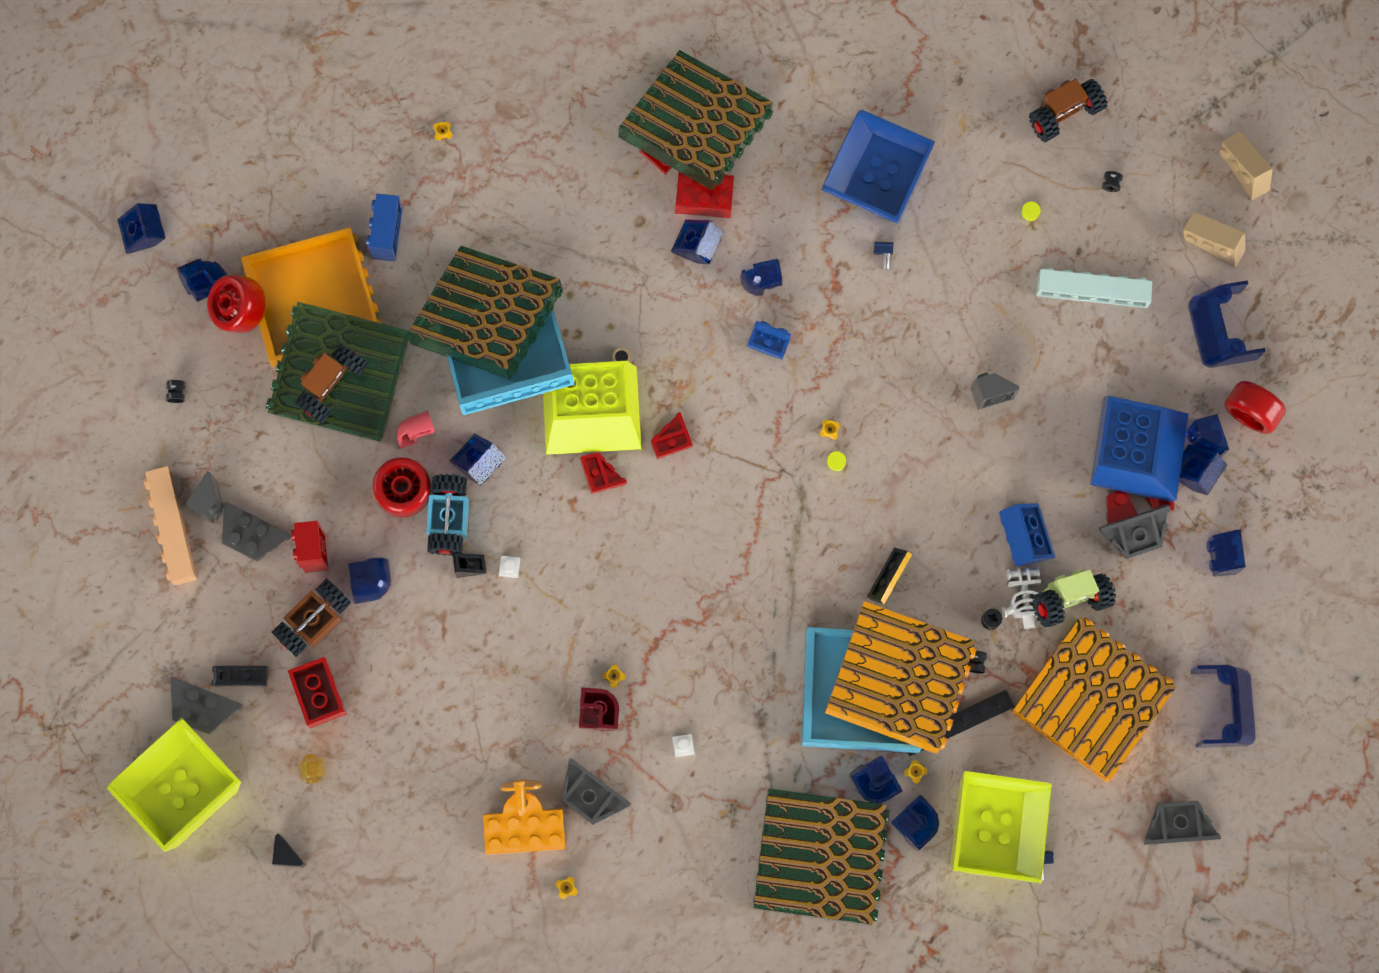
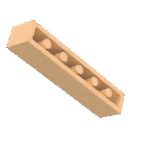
[144,466,197,586]

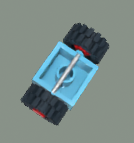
[426,474,469,556]

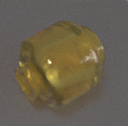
[298,754,326,784]

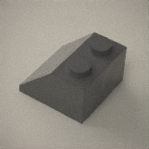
[971,373,1020,410]
[186,471,223,523]

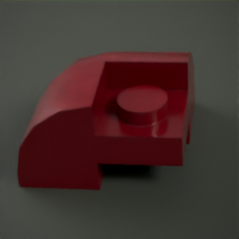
[579,687,619,731]

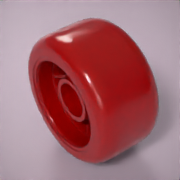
[207,275,266,333]
[1224,381,1286,434]
[372,457,432,518]

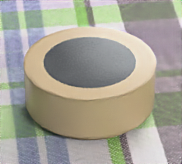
[612,348,631,362]

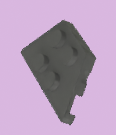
[222,501,291,561]
[1098,505,1170,559]
[170,677,242,735]
[561,758,631,825]
[1144,801,1221,845]

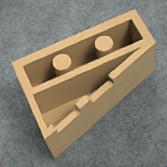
[1220,132,1273,201]
[1183,212,1246,268]

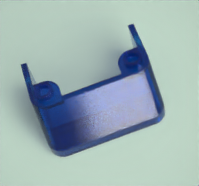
[1188,280,1266,368]
[1191,665,1256,748]

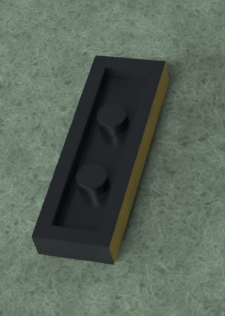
[867,547,912,604]

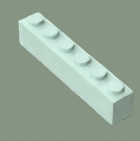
[1036,268,1152,308]

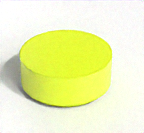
[1021,201,1041,221]
[827,451,846,471]

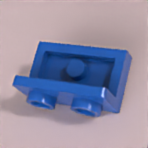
[747,321,791,360]

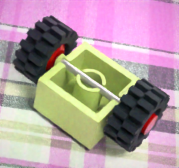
[1032,569,1116,628]

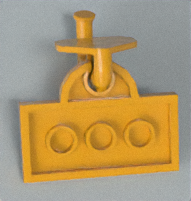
[483,779,565,854]

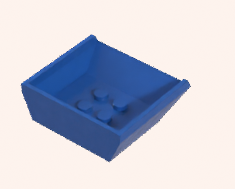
[821,110,935,224]
[1090,396,1189,502]

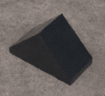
[452,553,486,578]
[272,833,306,868]

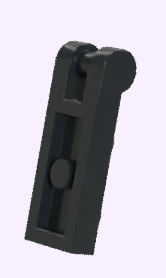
[212,666,268,687]

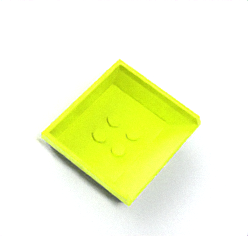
[543,361,642,454]
[106,717,241,852]
[950,771,1052,884]

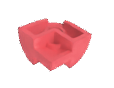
[396,411,435,449]

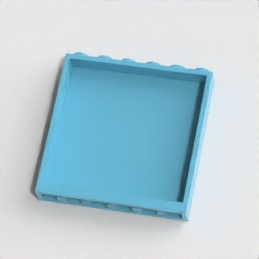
[438,285,575,415]
[801,627,922,753]

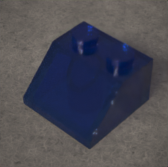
[117,203,165,254]
[671,219,724,264]
[1186,414,1229,460]
[449,433,506,486]
[1179,444,1228,496]
[1206,529,1246,577]

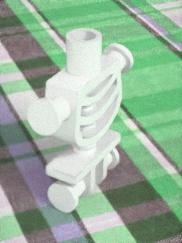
[1002,567,1041,629]

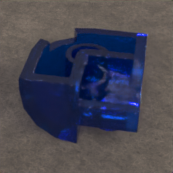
[177,258,228,302]
[740,259,782,296]
[348,558,391,604]
[849,755,903,804]
[891,794,939,851]

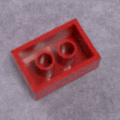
[675,171,734,218]
[291,520,328,573]
[287,657,347,729]

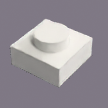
[499,556,521,578]
[672,734,695,757]

